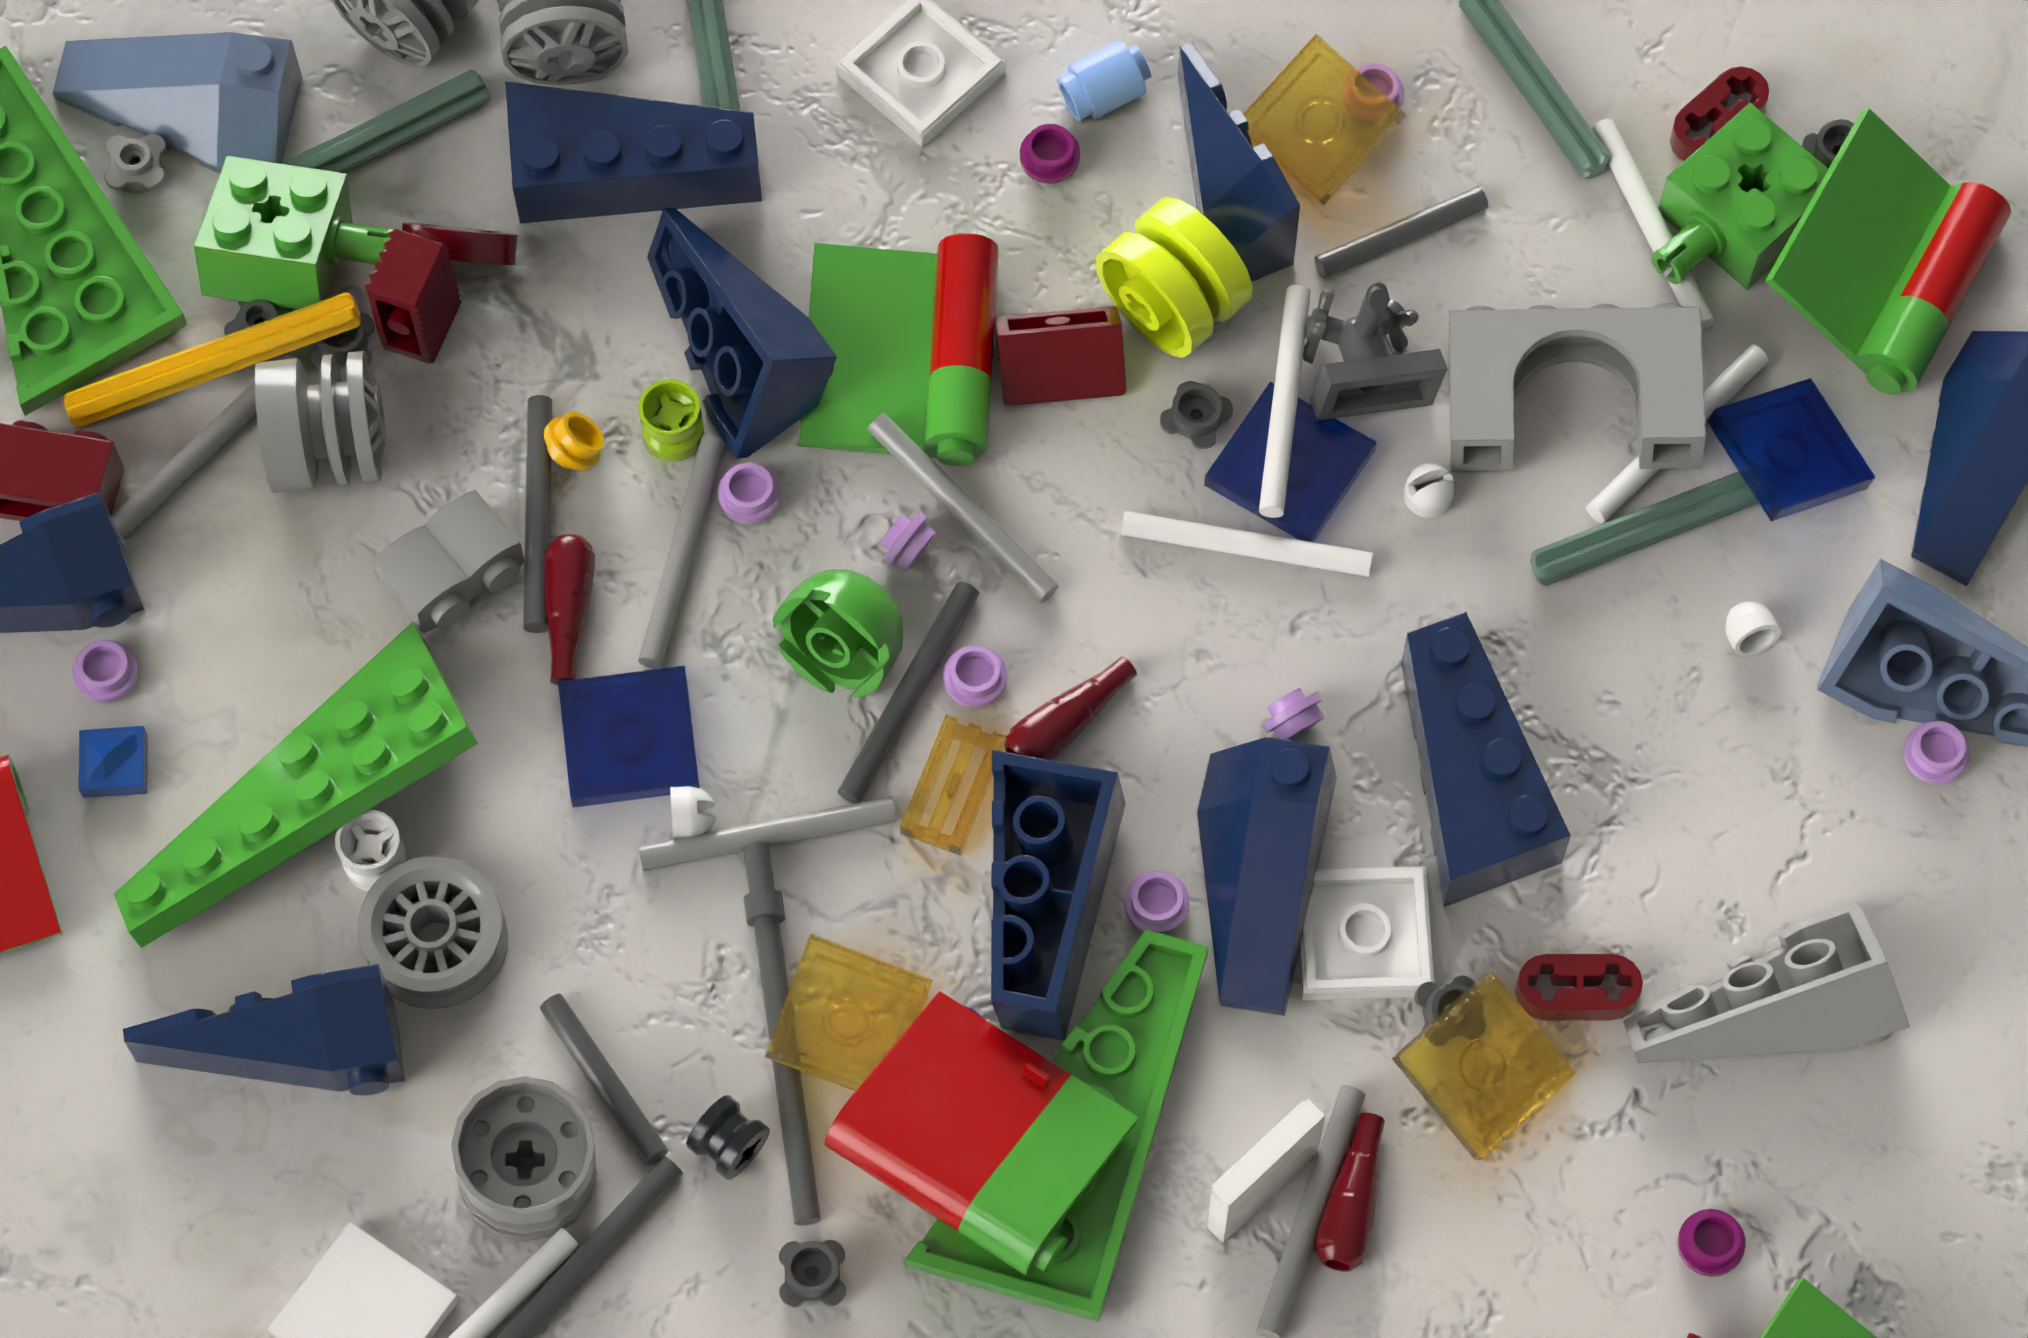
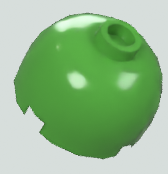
[773,569,903,698]

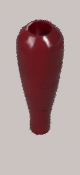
[544,534,595,686]
[1005,656,1137,760]
[1315,1113,1385,1272]

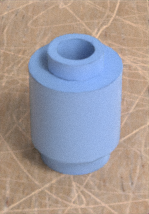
[1057,40,1151,121]

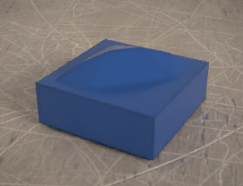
[79,726,148,798]

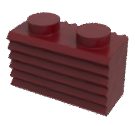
[364,229,462,364]

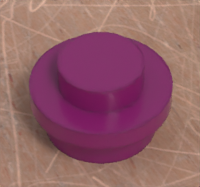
[1020,124,1080,184]
[1677,1209,1746,1277]

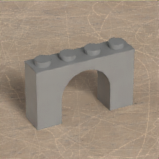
[1449,303,1706,471]

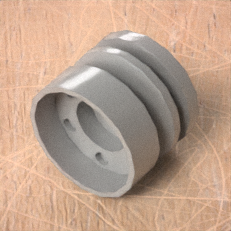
[331,0,479,67]
[497,0,628,86]
[255,351,386,493]
[451,1076,597,1242]

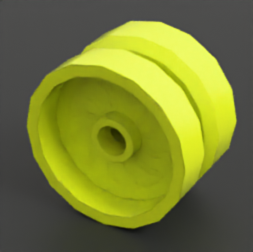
[1096,197,1253,358]

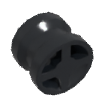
[686,1095,770,1180]

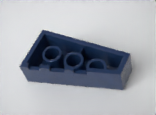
[505,81,762,224]
[1401,612,1571,907]
[991,750,1126,1041]

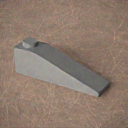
[1623,902,1910,1063]

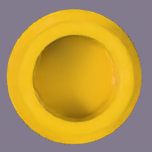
[544,412,604,471]

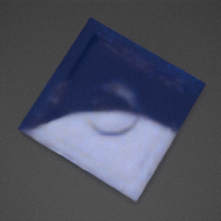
[1706,378,1876,522]
[1204,382,1377,542]
[558,666,700,808]

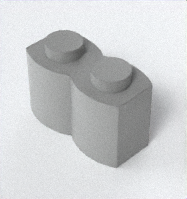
[373,490,525,633]

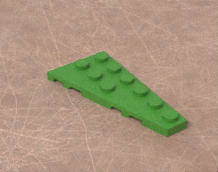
[0,46,187,416]
[114,622,478,948]
[905,929,1209,1322]

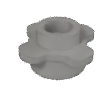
[104,133,166,193]

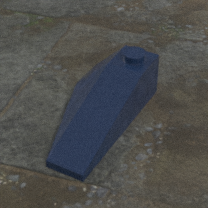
[1178,41,1300,282]
[647,207,837,459]
[1911,331,2028,586]
[0,492,145,633]
[1197,737,1337,1016]
[123,964,405,1095]

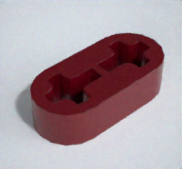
[1670,66,1769,161]
[402,223,518,265]
[1515,954,1643,1021]

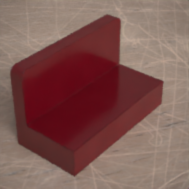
[995,306,1126,406]

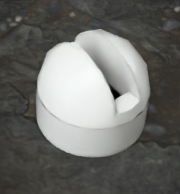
[1403,463,1455,518]
[1725,601,1781,657]
[670,786,716,839]

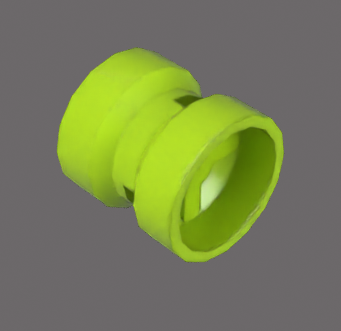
[638,379,704,462]

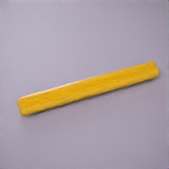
[64,292,361,427]

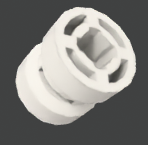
[335,809,407,891]

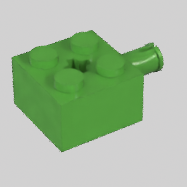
[1651,102,1828,290]
[194,156,396,310]

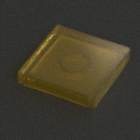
[1243,34,1406,206]
[765,933,933,1091]
[1391,972,1576,1160]

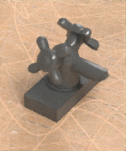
[1303,282,1448,421]

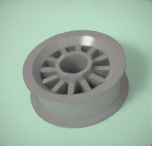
[358,856,508,1009]

